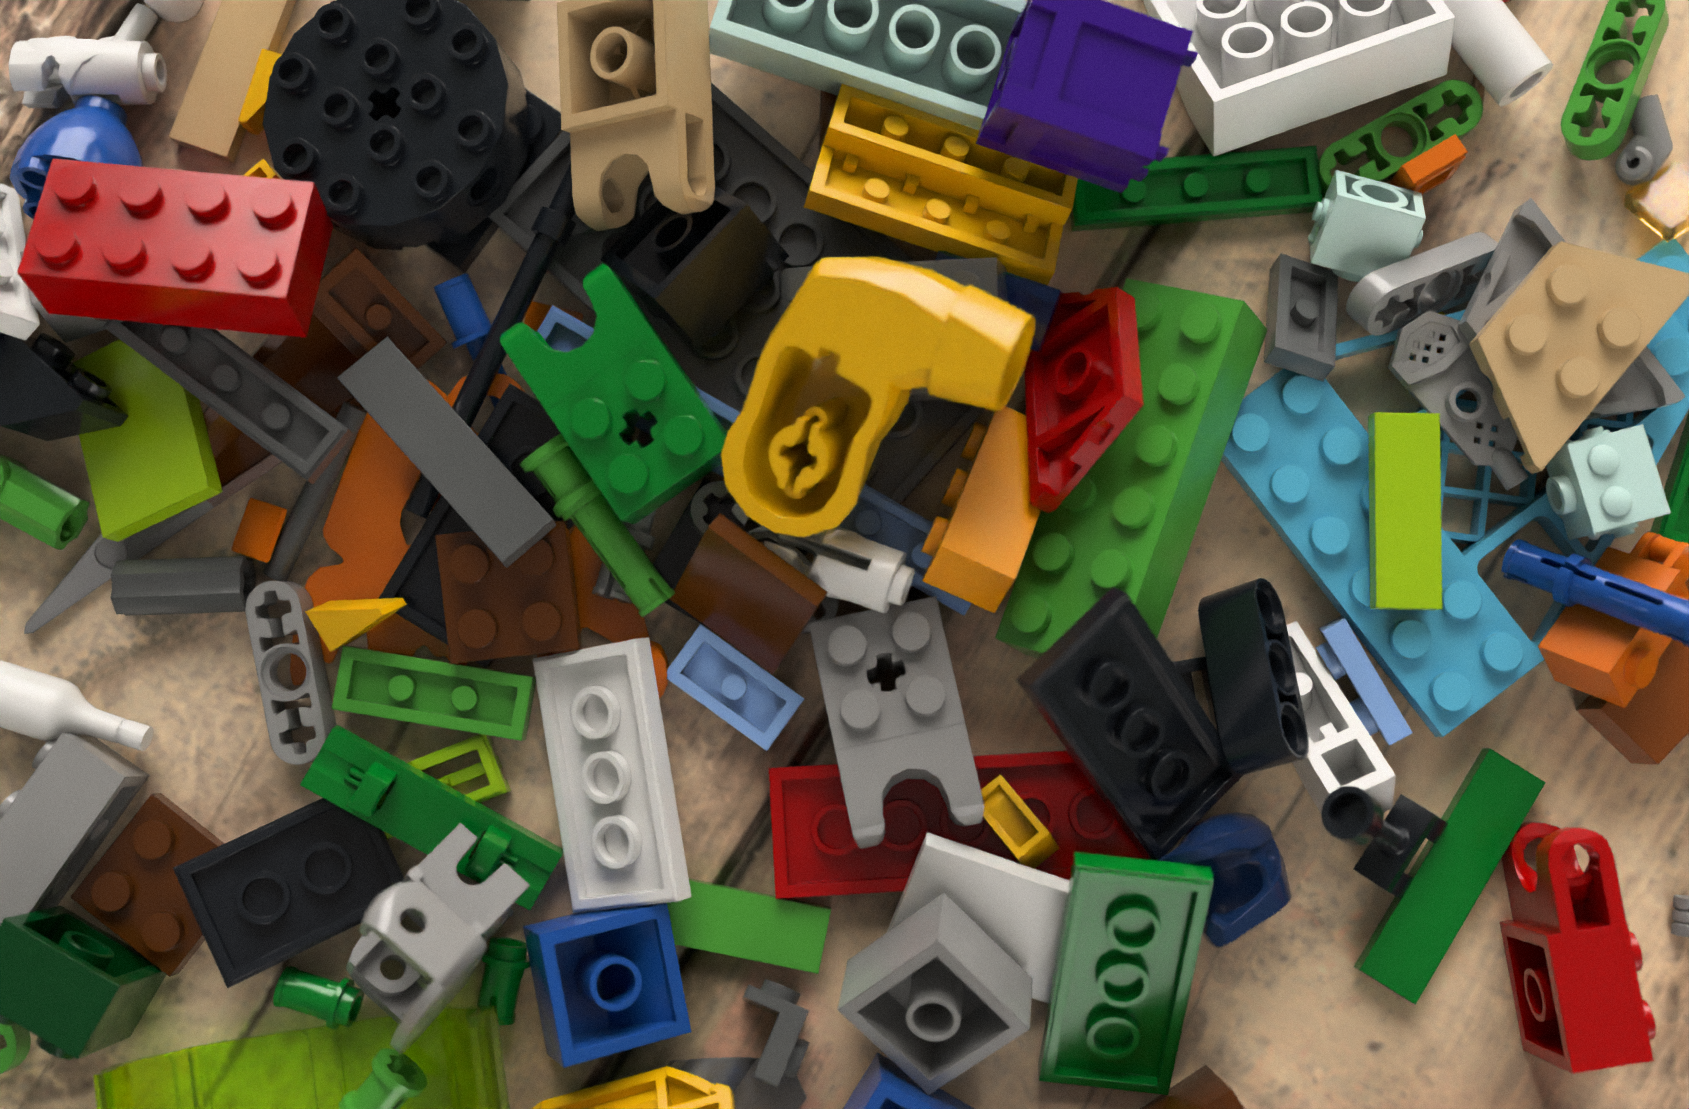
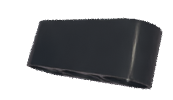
[1198,578,1309,775]

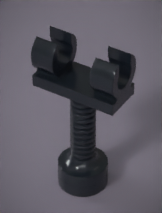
[1321,786,1448,899]

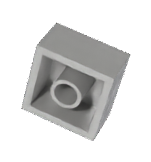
[838,893,1032,1095]

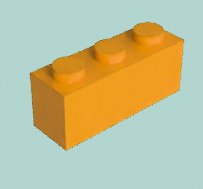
[921,406,1041,613]

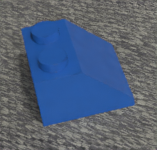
[523,903,691,1068]

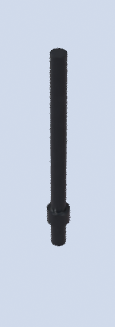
[403,164,576,519]

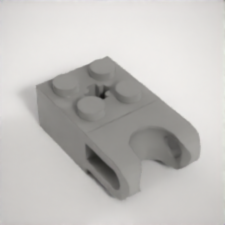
[808,596,984,849]

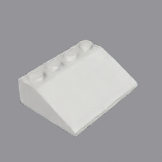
[1143,0,1455,157]

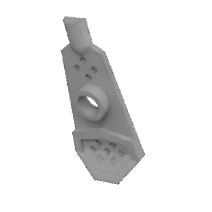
[1388,310,1529,490]

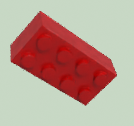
[17,159,333,338]

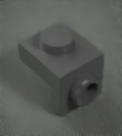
[742,979,809,1088]

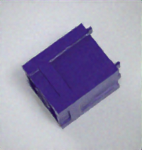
[976,0,1199,193]

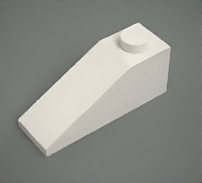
[1286,621,1396,813]

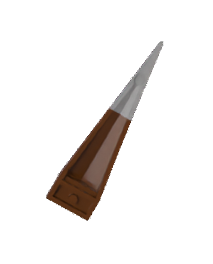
[24,246,447,634]

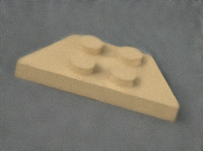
[1469,241,1689,474]

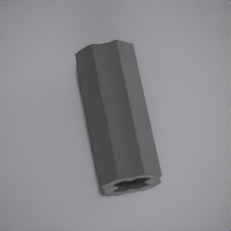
[111,556,257,616]

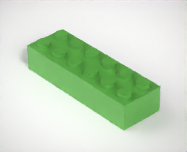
[995,278,1268,659]

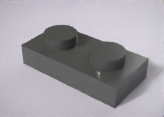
[1264,253,1338,381]

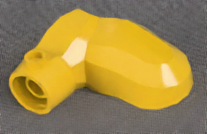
[721,257,1035,537]

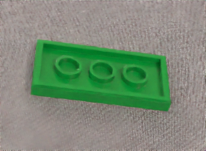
[1038,852,1214,1095]

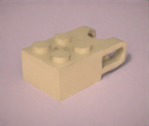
[557,0,715,231]

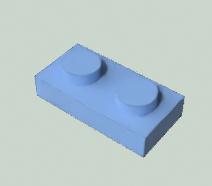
[1315,616,1413,746]
[667,624,805,751]

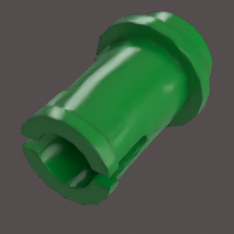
[473,937,530,1026]
[273,966,364,1030]

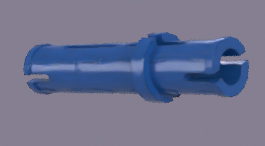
[1501,539,1689,647]

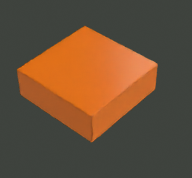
[1390,134,1468,195]

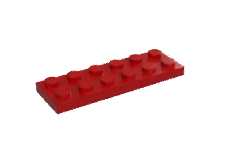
[769,750,1148,899]

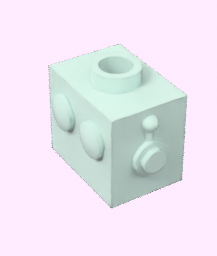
[1308,169,1426,282]
[1546,424,1671,540]

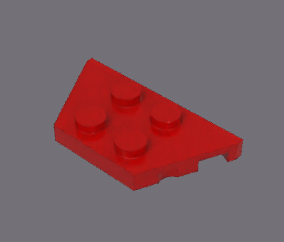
[1022,287,1143,513]

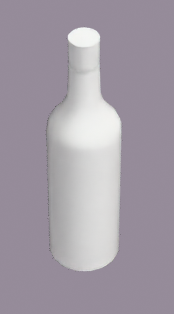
[1442,0,1553,106]
[0,660,154,751]

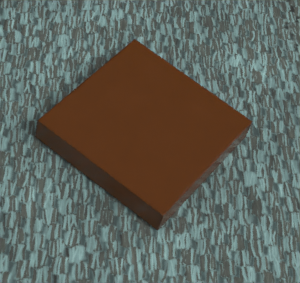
[670,514,828,675]

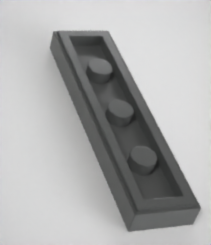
[103,319,353,484]
[337,337,557,568]

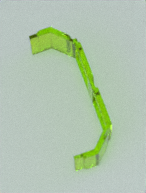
[93,1005,510,1109]

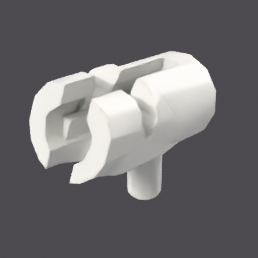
[9,4,167,108]
[764,526,915,613]

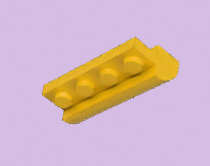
[804,84,1078,288]

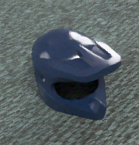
[1157,812,1292,948]

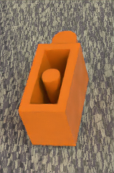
[1538,531,1689,708]

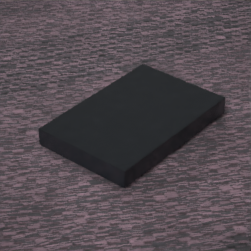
[173,798,404,988]

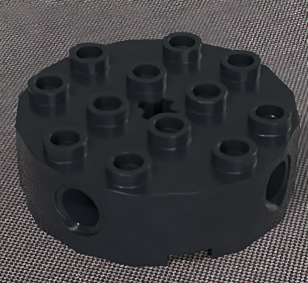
[263,0,530,250]

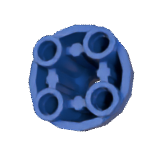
[9,95,144,219]

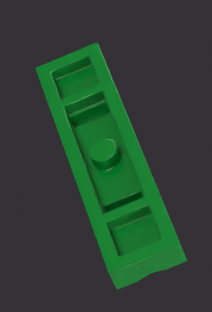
[300,725,563,911]

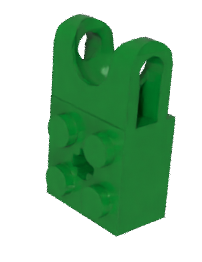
[500,263,727,524]

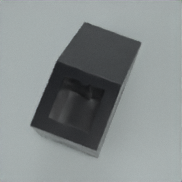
[0,333,128,441]

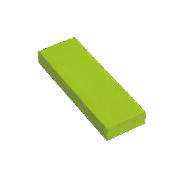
[1368,412,1442,611]

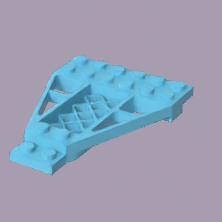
[1221,234,1689,737]

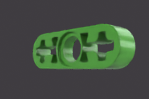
[1561,0,1669,160]
[1317,80,1483,198]

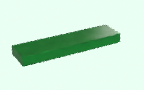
[1070,145,1322,232]
[1354,748,1546,1005]

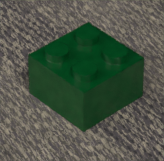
[0,906,167,1060]

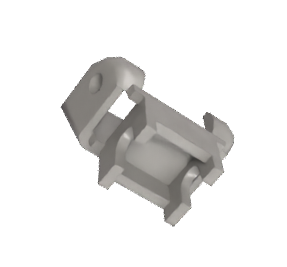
[346,823,529,1054]

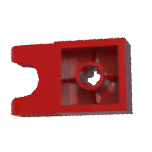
[1500,822,1656,1074]

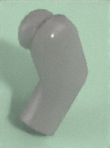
[1615,95,1673,186]

